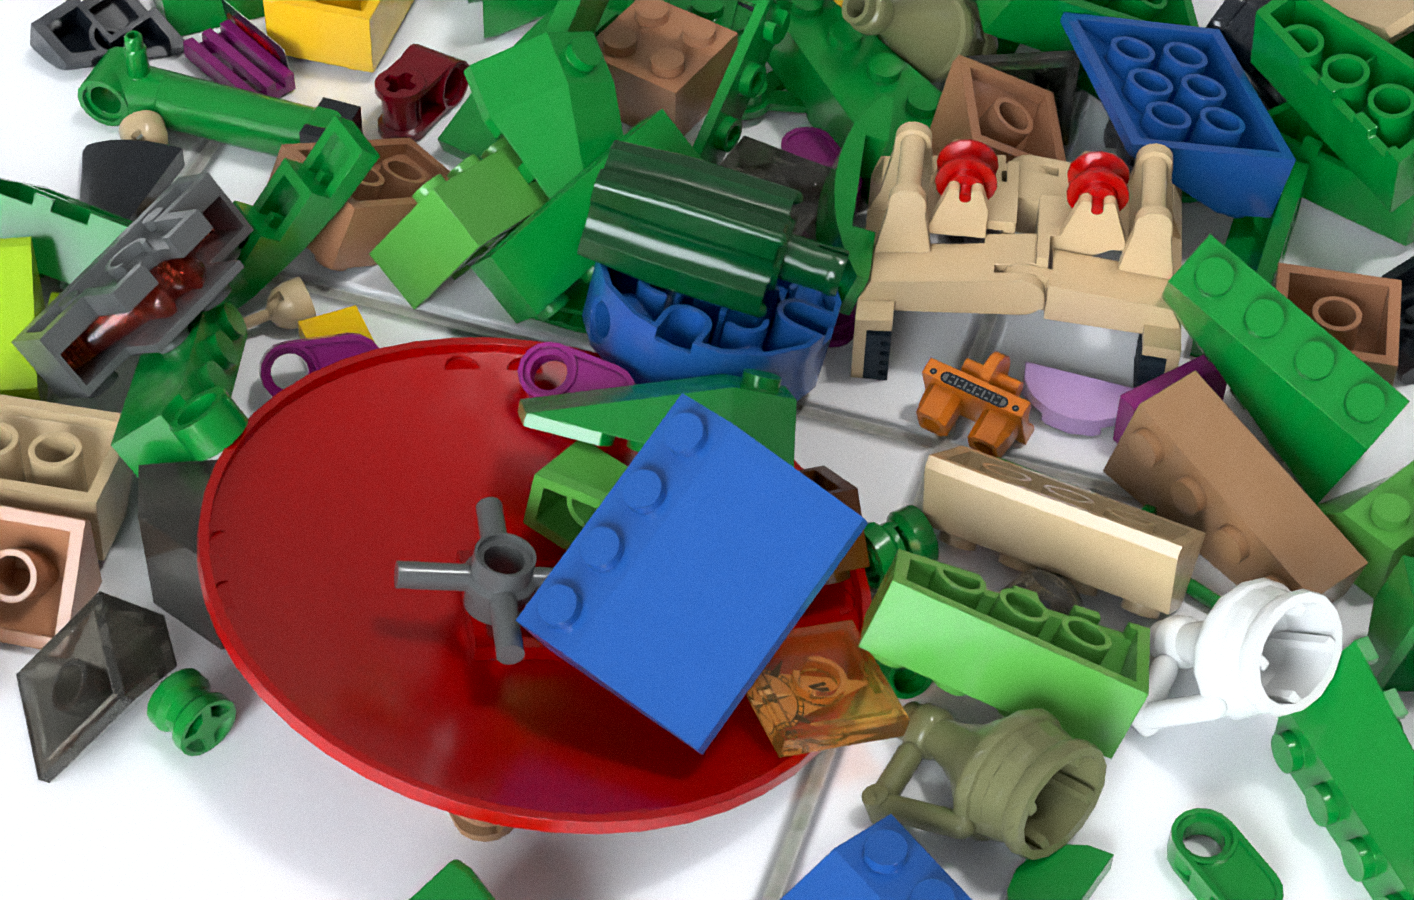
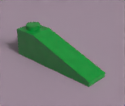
[518,369,797,467]

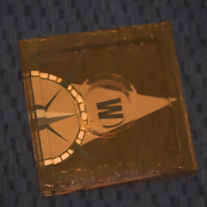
[746,620,910,758]

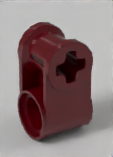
[375,44,469,141]

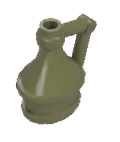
[842,0,998,84]
[861,701,1107,860]

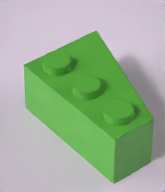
[369,136,549,310]

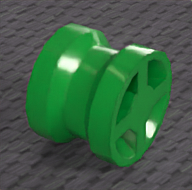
[147,668,236,756]

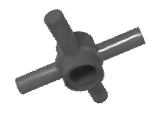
[394,497,553,665]

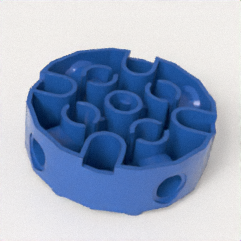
[582,262,842,401]

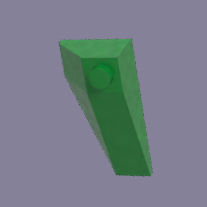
[464,31,623,199]

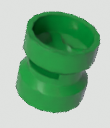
[864,505,939,589]

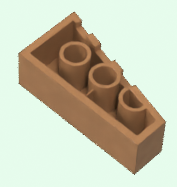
[1103,370,1368,603]

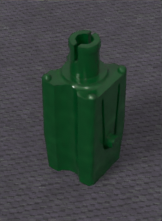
[577,140,849,318]

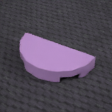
[1022,362,1134,436]

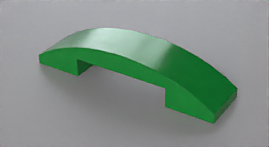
[816,95,895,315]

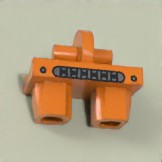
[916,351,1035,458]

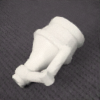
[1131,577,1343,737]

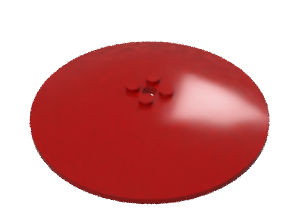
[197,337,872,835]

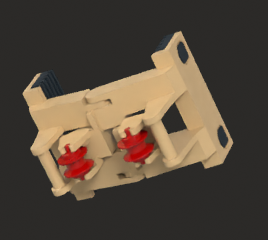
[850,121,1182,388]

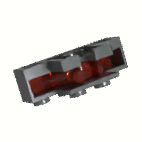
[11,172,254,399]

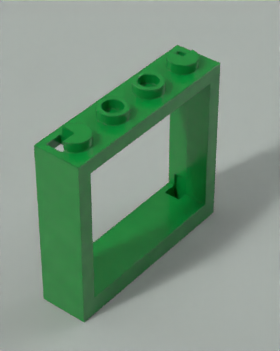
[544,0,792,166]

